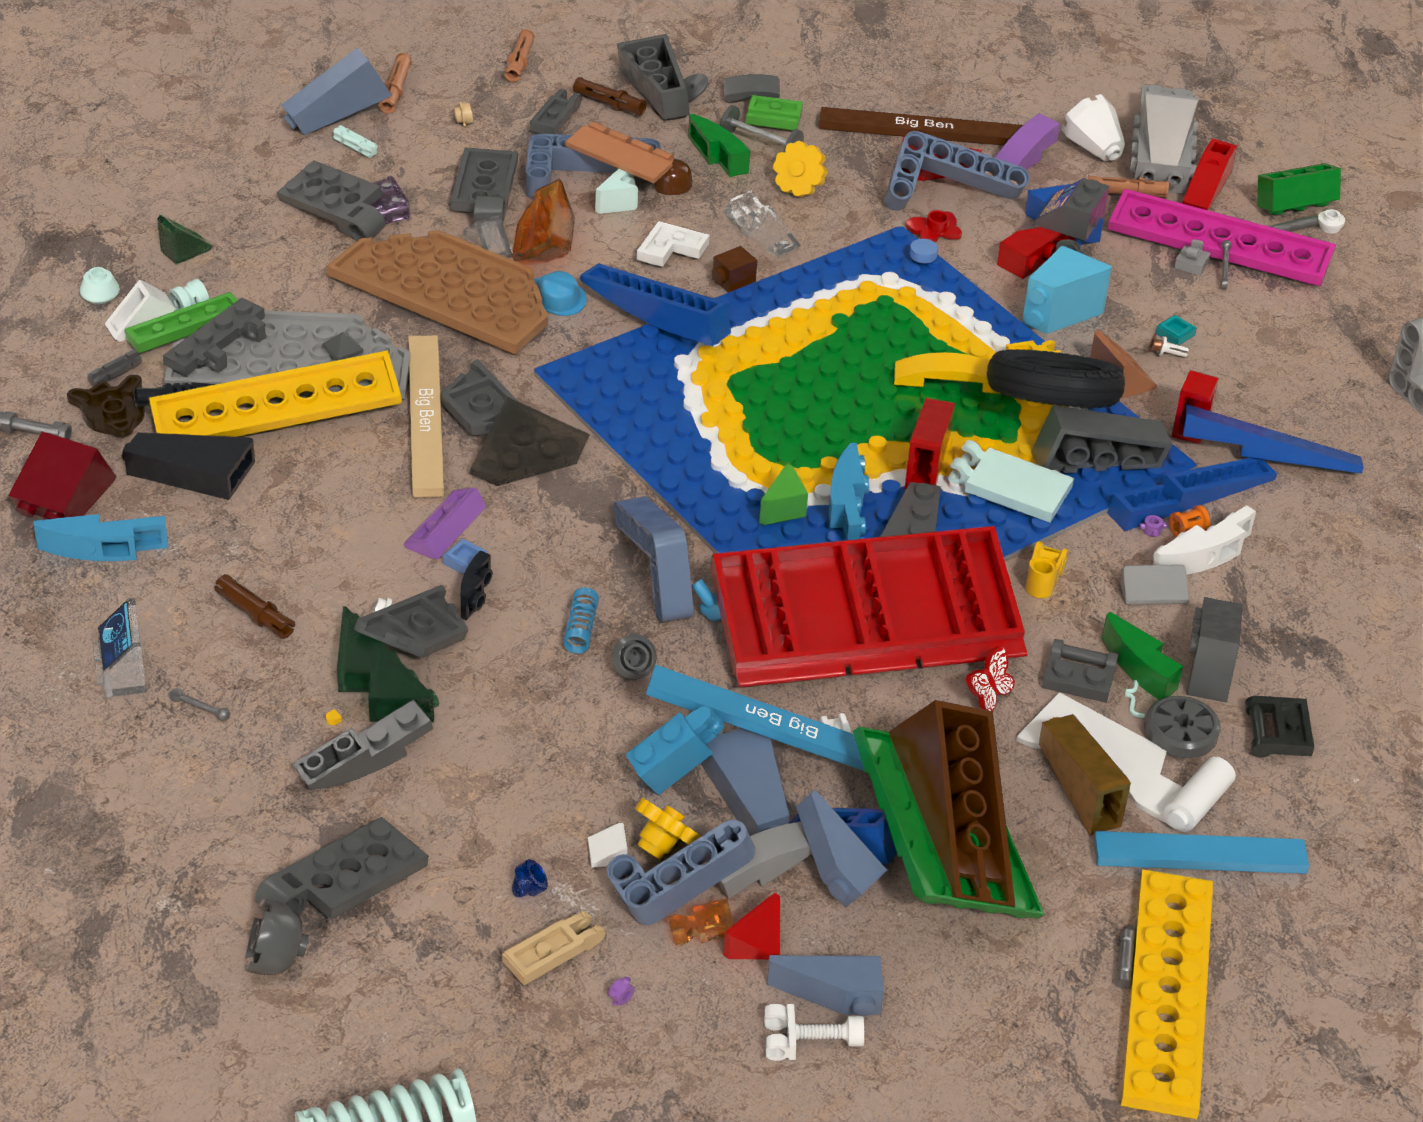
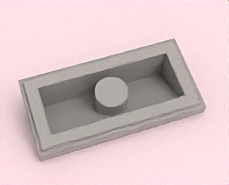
[1120,565,1189,604]

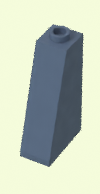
[281,48,392,135]
[701,728,789,836]

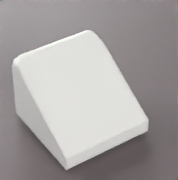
[588,823,627,868]

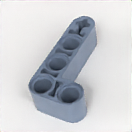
[607,820,755,925]

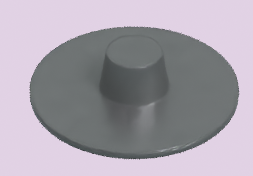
[684,73,709,101]

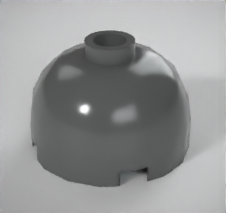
[245,898,309,975]

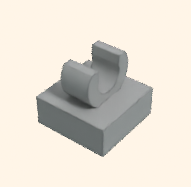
[1174,239,1211,276]

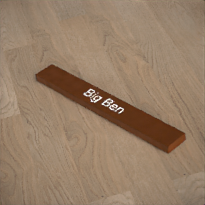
[819,107,1023,146]

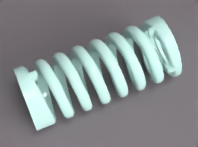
[295,1068,476,1122]

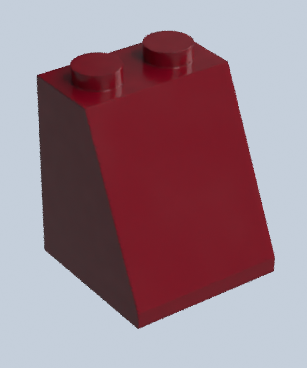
[8,431,117,520]

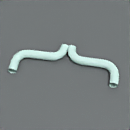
[1125,680,1145,718]

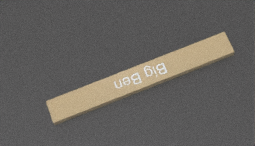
[409,335,444,498]

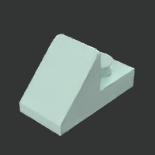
[595,169,638,214]

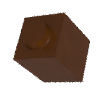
[712,246,757,293]

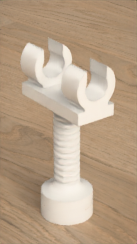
[764,1004,864,1061]

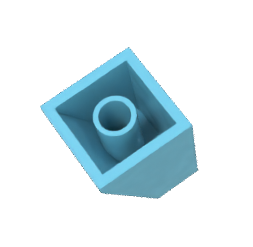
[1022,246,1112,334]

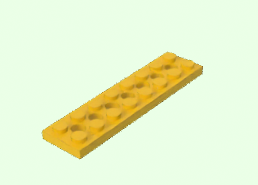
[149,350,402,437]
[1121,869,1213,1119]

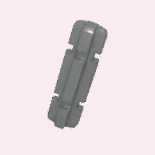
[87,350,142,387]

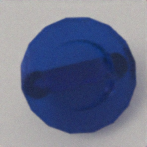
[512,859,548,898]

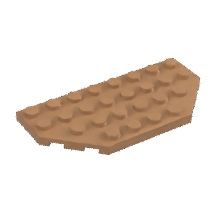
[326,230,548,355]

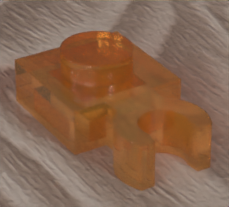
[668,898,734,945]

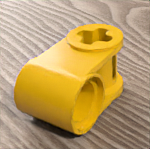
[1025,541,1069,598]

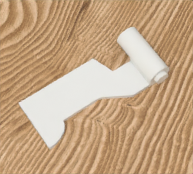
[1016,692,1236,832]

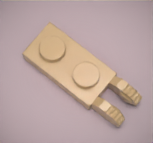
[502,911,606,986]

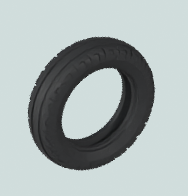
[987,349,1125,408]

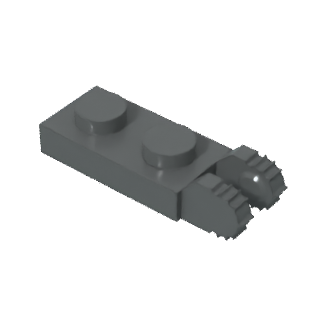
[530,88,582,134]

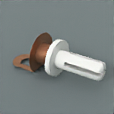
[1133,333,1189,357]

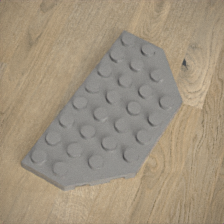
[164,311,410,399]

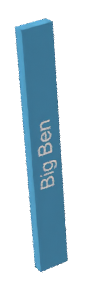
[646,665,865,771]

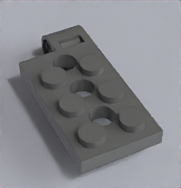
[451,147,518,225]
[277,160,386,241]
[255,817,429,919]

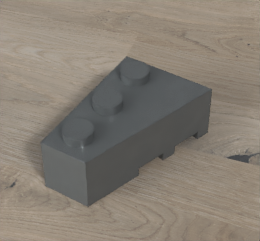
[1187,597,1243,703]

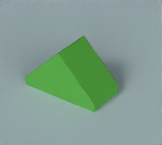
[759,464,808,525]

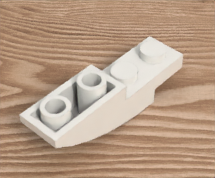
[1152,505,1256,575]

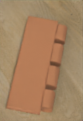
[565,121,674,183]

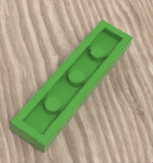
[125,292,238,353]

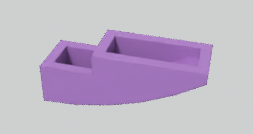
[995,113,1060,170]

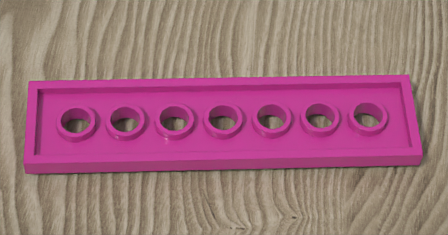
[1108,189,1336,286]

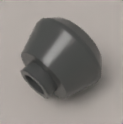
[612,634,657,680]

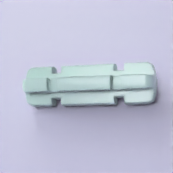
[333,125,378,158]

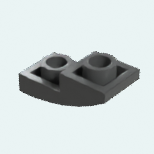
[724,74,780,103]

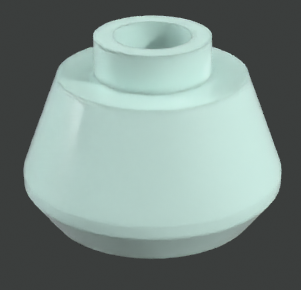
[79,267,120,304]

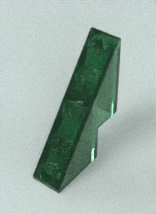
[337,606,439,722]

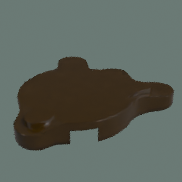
[67,375,145,437]

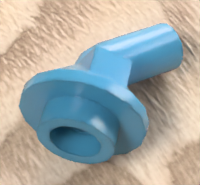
[691,578,721,621]

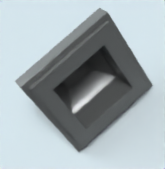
[323,332,364,361]

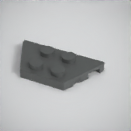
[440,359,538,435]
[354,585,468,658]

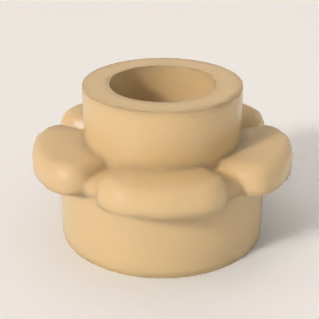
[454,102,473,127]

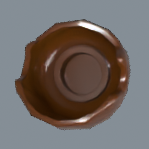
[652,159,692,195]

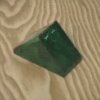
[157,214,213,265]

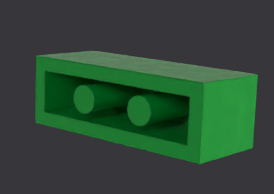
[1257,163,1341,214]

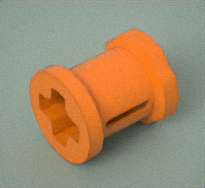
[1169,505,1211,537]

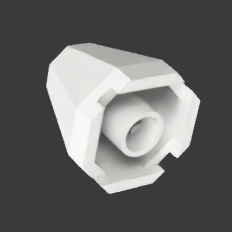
[1061,94,1125,162]

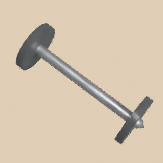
[720,105,804,153]

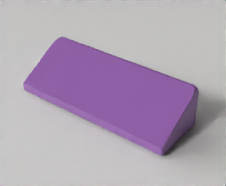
[404,487,486,559]

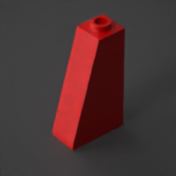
[904,398,955,489]

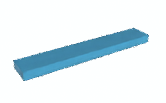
[1094,831,1309,874]

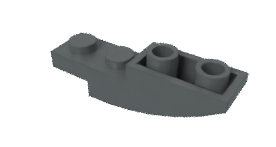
[292,700,433,790]

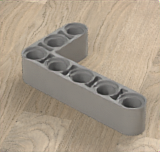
[1389,317,1423,415]

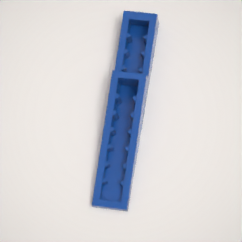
[1182,404,1363,474]
[1107,458,1278,532]

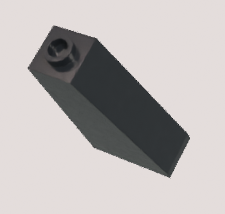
[122,432,255,500]

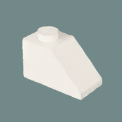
[105,279,176,342]

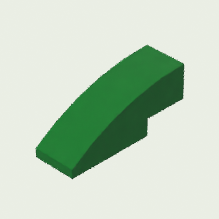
[688,114,750,177]
[1102,612,1183,700]

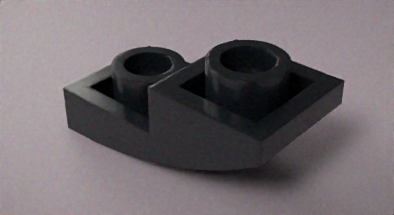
[460,550,493,620]

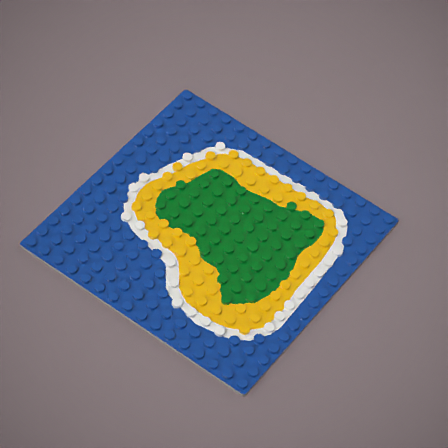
[535,226,1196,561]

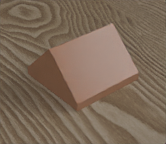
[1090,329,1157,399]

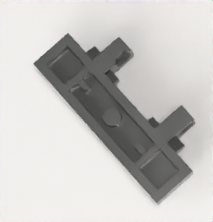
[163,298,267,376]

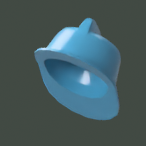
[534,271,587,316]

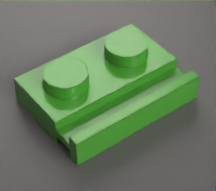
[746,95,803,130]

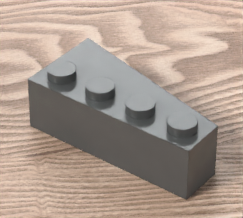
[617,34,690,120]
[1031,405,1172,473]

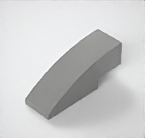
[706,821,812,899]

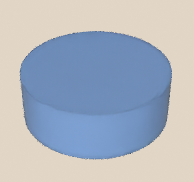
[910,239,938,263]

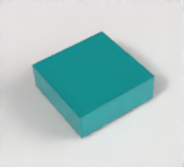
[1155,315,1197,346]

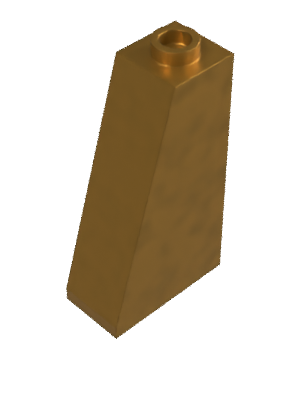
[1039,714,1131,835]

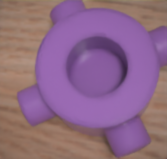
[1139,515,1167,537]
[608,976,635,1006]

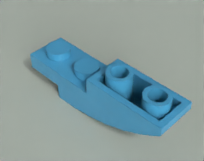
[828,443,869,541]
[34,514,169,561]

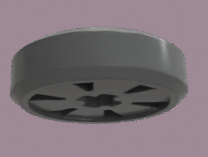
[1145,696,1221,758]

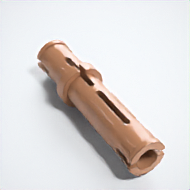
[505,29,535,82]
[378,53,412,113]
[1088,175,1169,199]

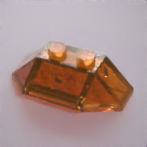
[512,178,575,262]

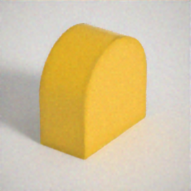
[326,709,342,725]

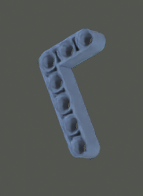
[884,131,1029,211]
[526,134,661,200]
[614,496,694,623]

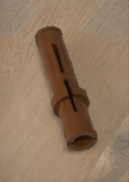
[573,77,647,116]
[214,574,295,639]

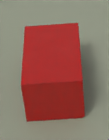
[1171,370,1219,444]

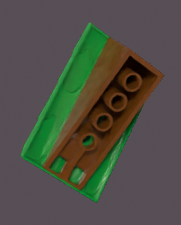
[853,700,1045,919]

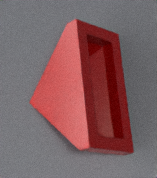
[723,892,780,960]

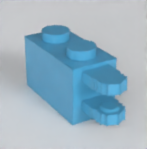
[626,705,725,795]

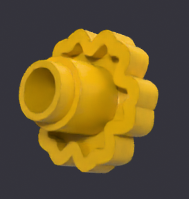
[773,141,828,197]
[635,797,702,860]

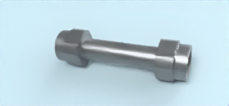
[0,411,72,440]

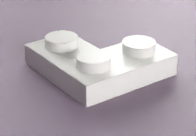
[637,221,710,267]

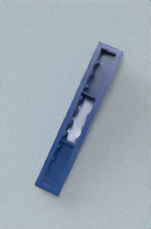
[580,263,731,346]

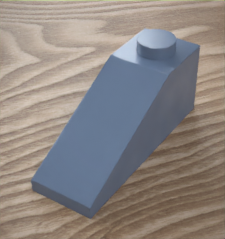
[796,790,887,907]
[767,955,884,1016]

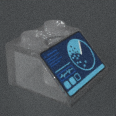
[92,598,147,698]

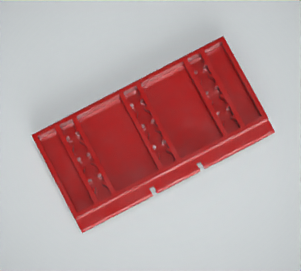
[710,526,1028,688]

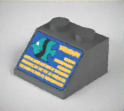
[1034,178,1109,241]

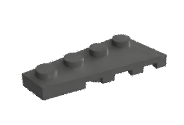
[880,482,941,537]

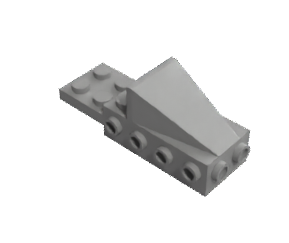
[1129,85,1198,194]

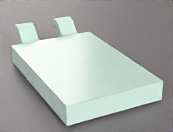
[948,440,1074,523]

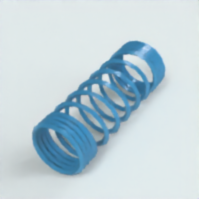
[563,587,599,654]

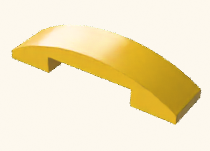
[894,352,1000,394]

